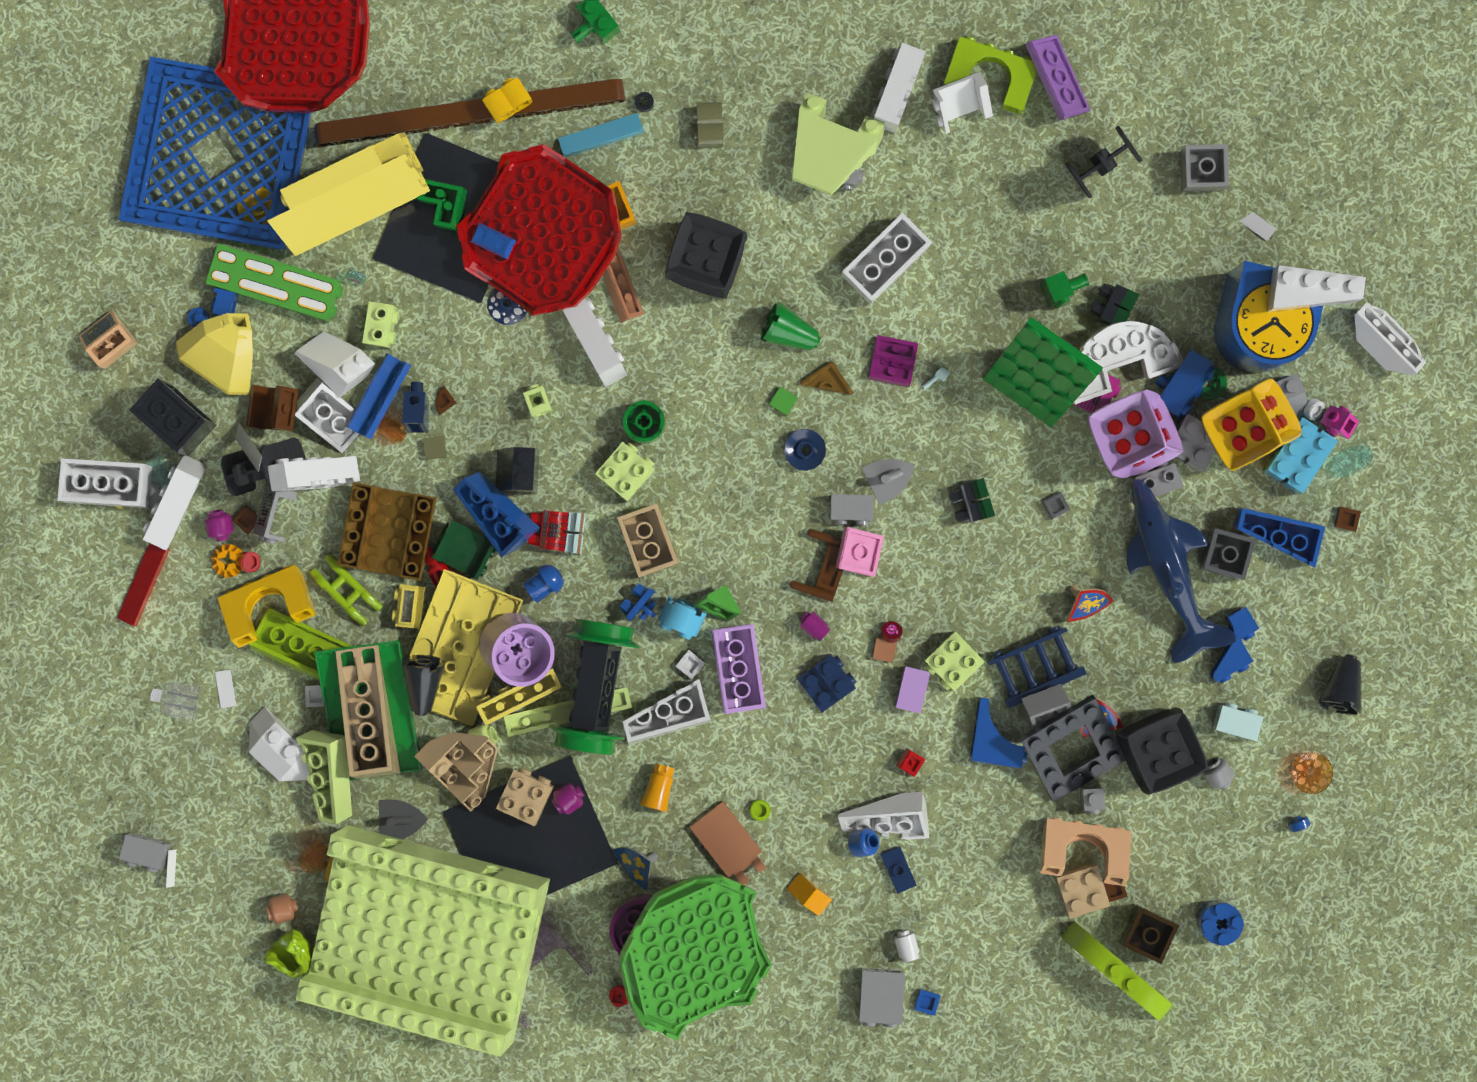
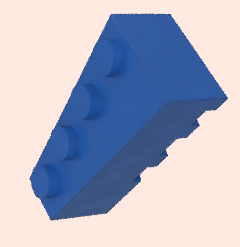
[453,472,540,558]

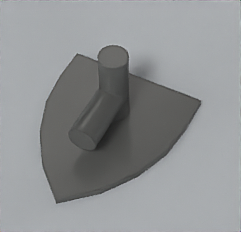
[379,799,428,839]

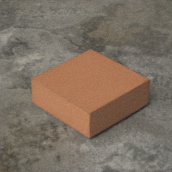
[872,638,897,663]

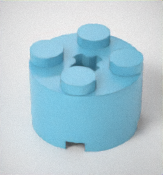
[658,596,707,640]

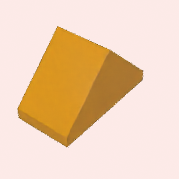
[787,873,832,916]

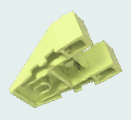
[792,93,885,195]

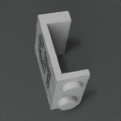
[253,485,297,544]

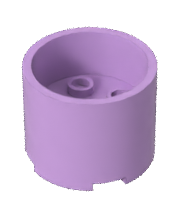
[479,613,555,687]

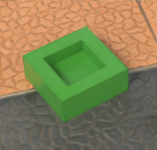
[769,387,798,416]

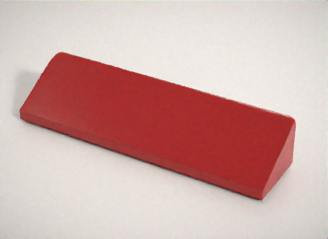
[117,543,170,626]

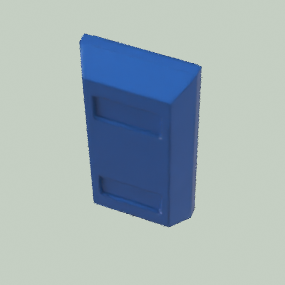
[471,223,516,259]

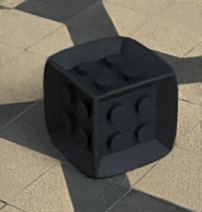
[665,212,747,299]
[1116,707,1208,795]

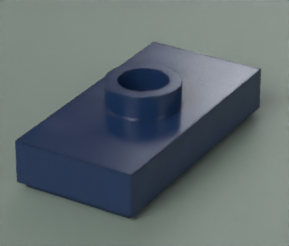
[881,846,917,894]

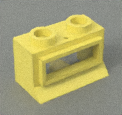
[392,584,427,629]

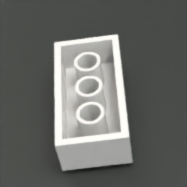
[841,213,932,305]
[57,458,152,508]

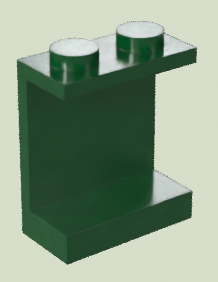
[429,518,496,580]

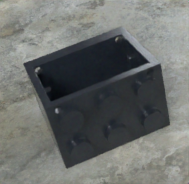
[129,378,217,456]

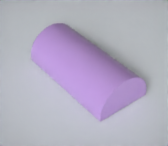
[711,624,766,714]

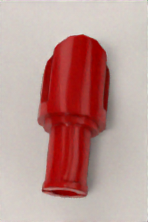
[425,546,450,588]

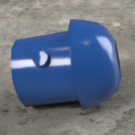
[523,565,564,603]

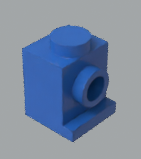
[211,288,239,317]

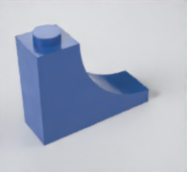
[970,697,1028,768]

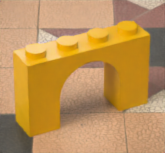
[218,565,316,648]

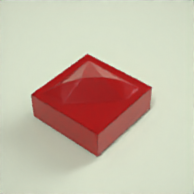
[896,748,926,777]

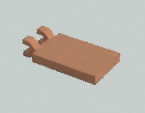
[690,801,766,885]

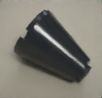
[1318,654,1362,715]
[402,655,445,716]

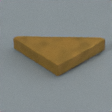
[800,361,854,395]

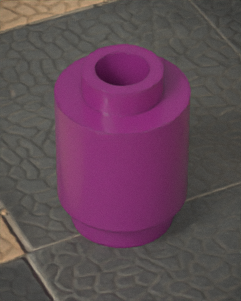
[799,611,831,642]

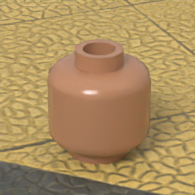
[265,894,298,924]

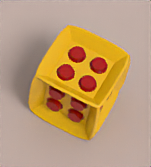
[1201,378,1302,471]

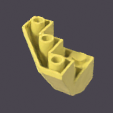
[176,313,253,395]

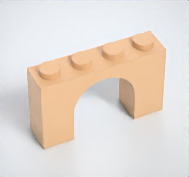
[1040,818,1131,886]

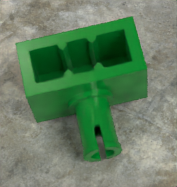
[570,0,620,44]
[1040,271,1089,309]

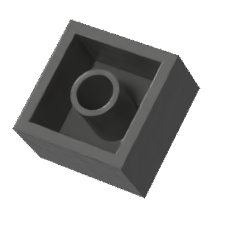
[1199,528,1256,581]

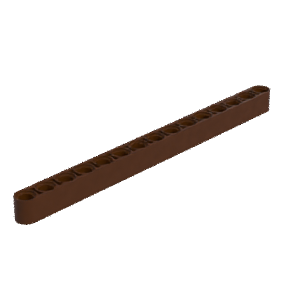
[314,79,626,147]

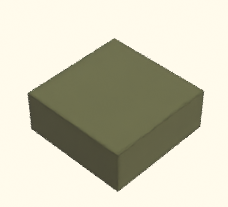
[423,436,447,460]

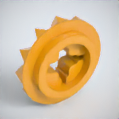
[211,544,243,578]

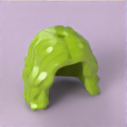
[263,929,314,978]

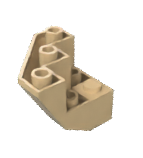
[414,732,498,811]

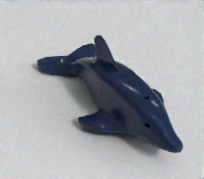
[1127,479,1237,664]

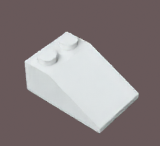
[295,331,375,398]
[295,377,358,453]

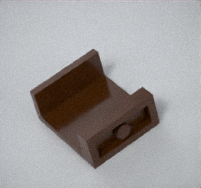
[246,385,299,431]

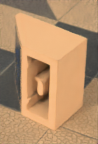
[79,310,138,369]

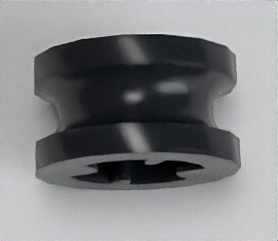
[635,92,654,112]

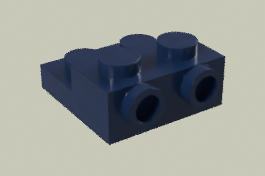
[797,654,857,713]

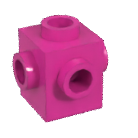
[1320,405,1359,440]

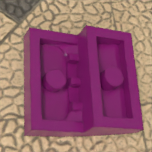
[869,335,918,387]

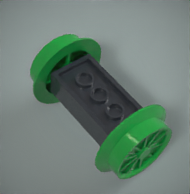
[549,618,640,755]

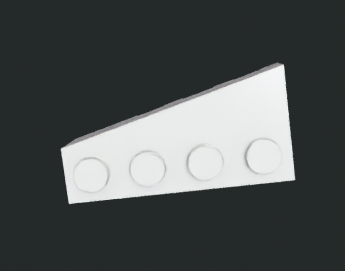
[870,43,926,134]
[1267,265,1366,312]
[563,298,627,387]
[143,455,207,550]

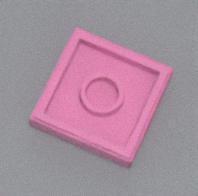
[835,527,884,577]

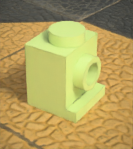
[523,384,553,418]

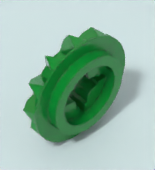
[1200,367,1227,400]

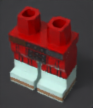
[528,510,586,554]

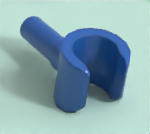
[1155,371,1177,389]

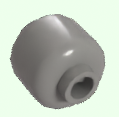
[1203,757,1234,789]

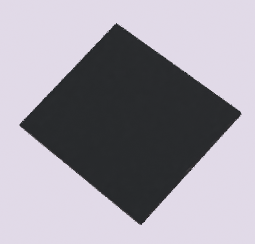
[373,132,499,303]
[444,755,618,896]

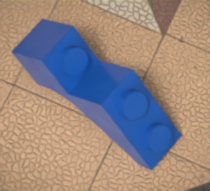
[1210,607,1259,684]

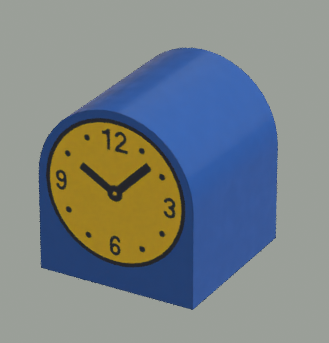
[1214,261,1323,373]

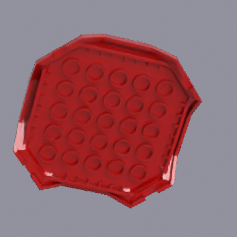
[214,0,370,113]
[457,144,622,316]

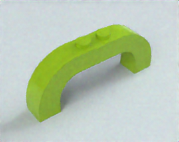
[1061,921,1173,1021]

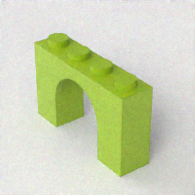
[943,36,1037,115]

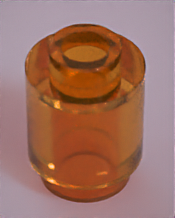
[376,416,407,445]

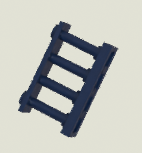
[987,625,1087,708]

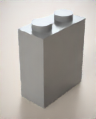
[858,968,905,1028]

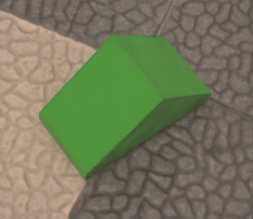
[694,585,740,622]

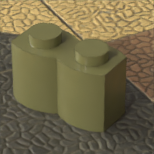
[693,102,724,148]

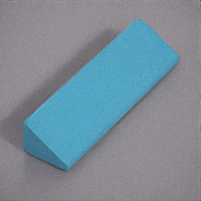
[558,113,644,158]

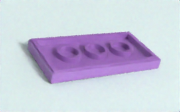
[1025,35,1091,121]

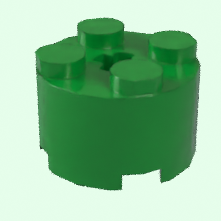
[623,400,666,444]

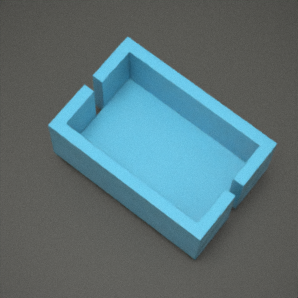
[1263,417,1338,495]

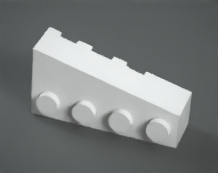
[268,456,360,491]
[623,679,711,744]

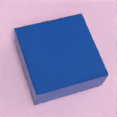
[914,989,941,1016]

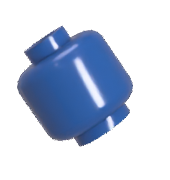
[848,828,879,858]

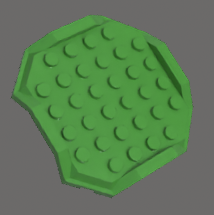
[618,874,772,1040]

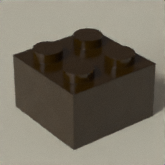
[1119,904,1180,964]

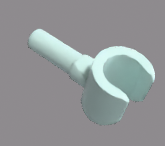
[922,368,950,389]

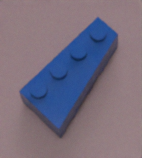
[1233,506,1325,568]

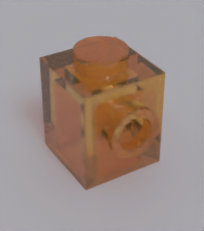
[297,839,330,874]

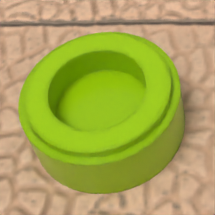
[750,799,771,821]

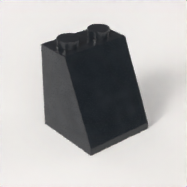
[495,447,540,493]

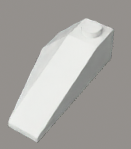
[838,792,929,840]

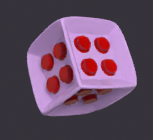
[1088,390,1183,478]

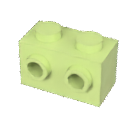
[362,301,399,349]

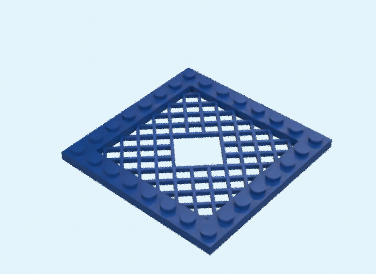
[119,56,312,251]

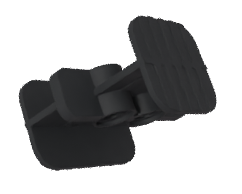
[1064,126,1143,198]
[221,438,306,496]

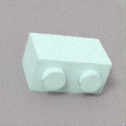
[1212,702,1264,741]

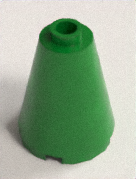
[760,302,821,351]

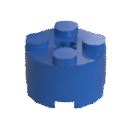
[1197,900,1244,946]

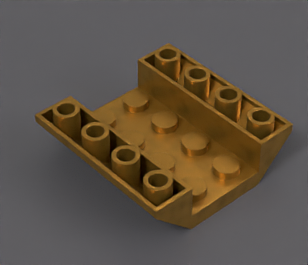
[337,482,437,581]

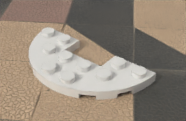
[1073,321,1184,404]

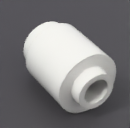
[894,929,919,962]

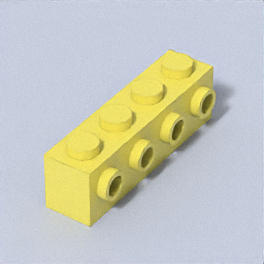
[476,668,562,726]

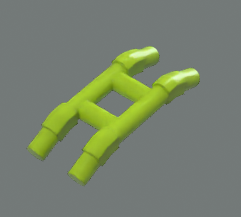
[310,554,383,626]

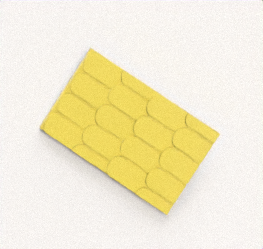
[410,569,523,727]

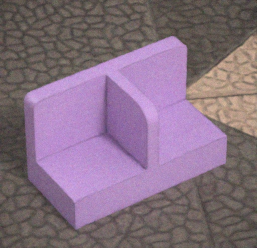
[895,666,930,713]

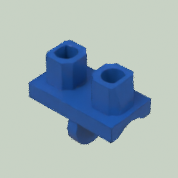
[619,583,657,621]

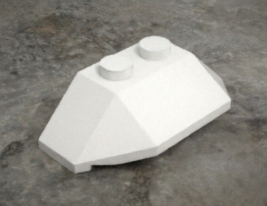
[1355,302,1426,375]
[249,707,309,781]

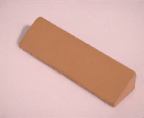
[602,247,644,323]

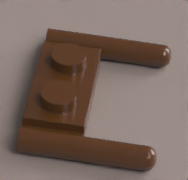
[789,529,843,602]

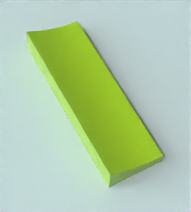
[249,608,352,680]

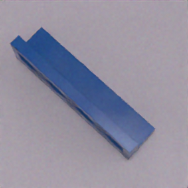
[346,353,411,439]

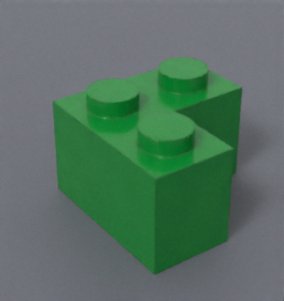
[417,179,467,231]

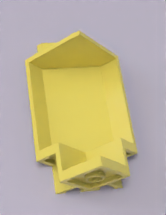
[268,132,430,256]

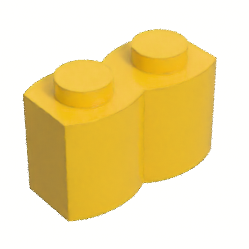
[482,77,532,124]

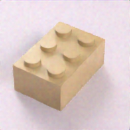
[617,503,679,578]

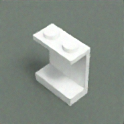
[931,72,993,134]

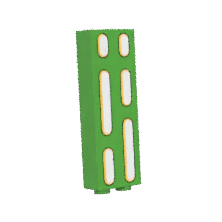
[206,243,343,323]

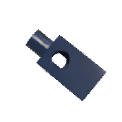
[402,382,429,433]

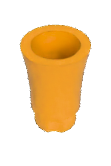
[639,763,674,812]

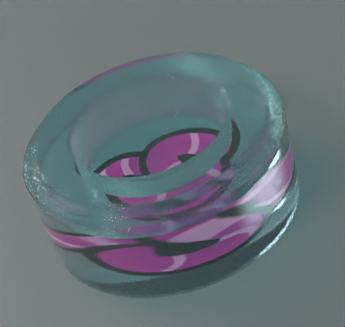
[345,269,367,285]

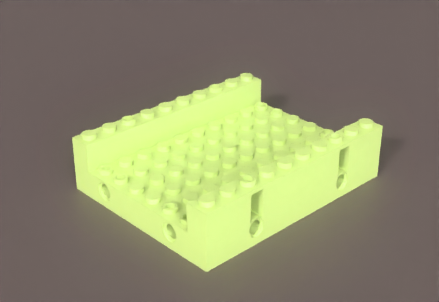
[296,825,550,1057]

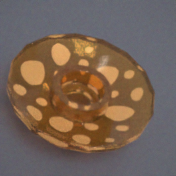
[1291,752,1333,794]

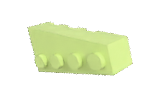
[296,730,352,824]

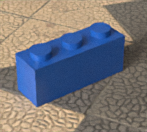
[1160,350,1216,419]

